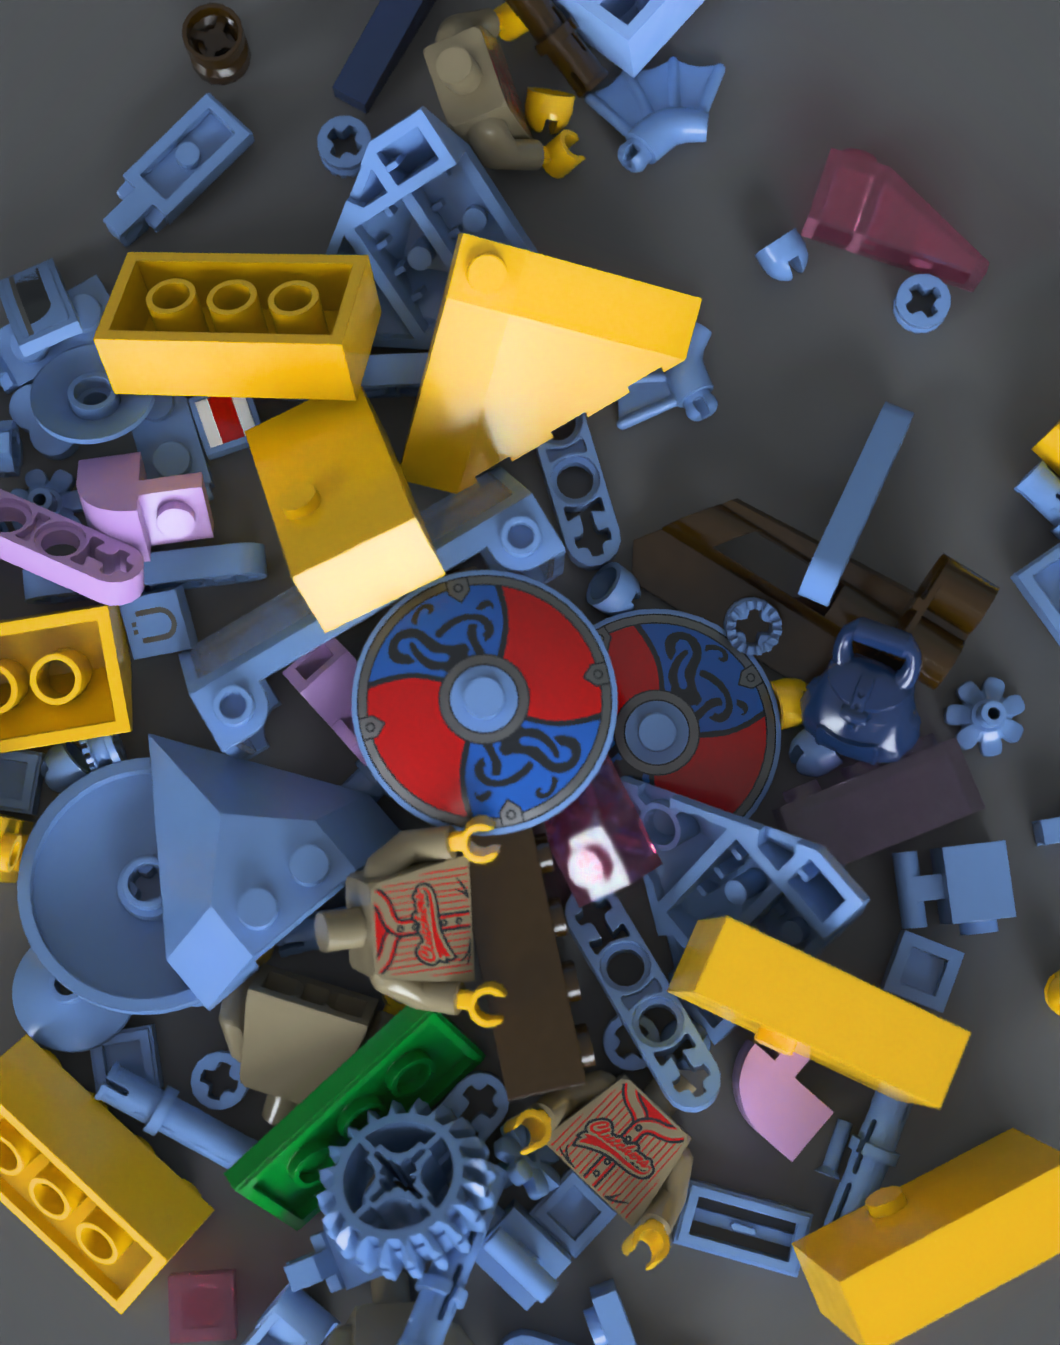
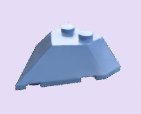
[326,106,538,350]
[148,733,401,1011]
[618,775,870,1045]

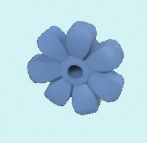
[11,468,83,530]
[944,677,1025,757]
[494,1124,561,1200]

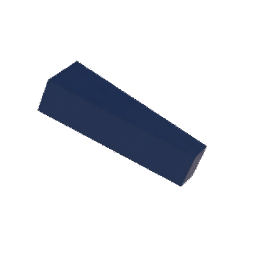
[332,0,436,114]

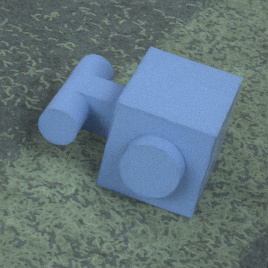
[892,840,1016,935]
[475,1198,571,1311]

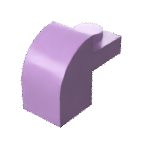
[76,452,214,562]
[282,637,367,766]
[732,1039,834,1162]

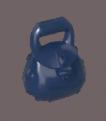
[800,616,922,765]

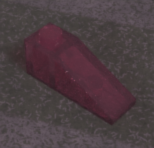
[801,148,990,292]
[544,753,663,908]

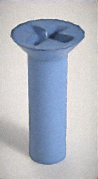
[814,1119,853,1180]

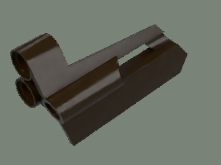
[632,498,999,690]

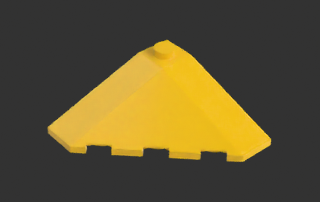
[400,232,702,494]

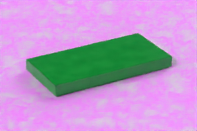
[223,1005,486,1231]

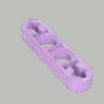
[0,489,144,605]

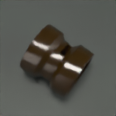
[182,3,251,85]

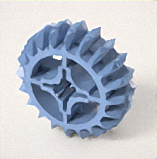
[316,1098,496,1282]

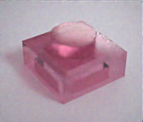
[168,1269,239,1344]

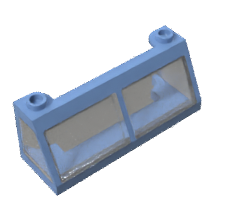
[178,465,566,760]

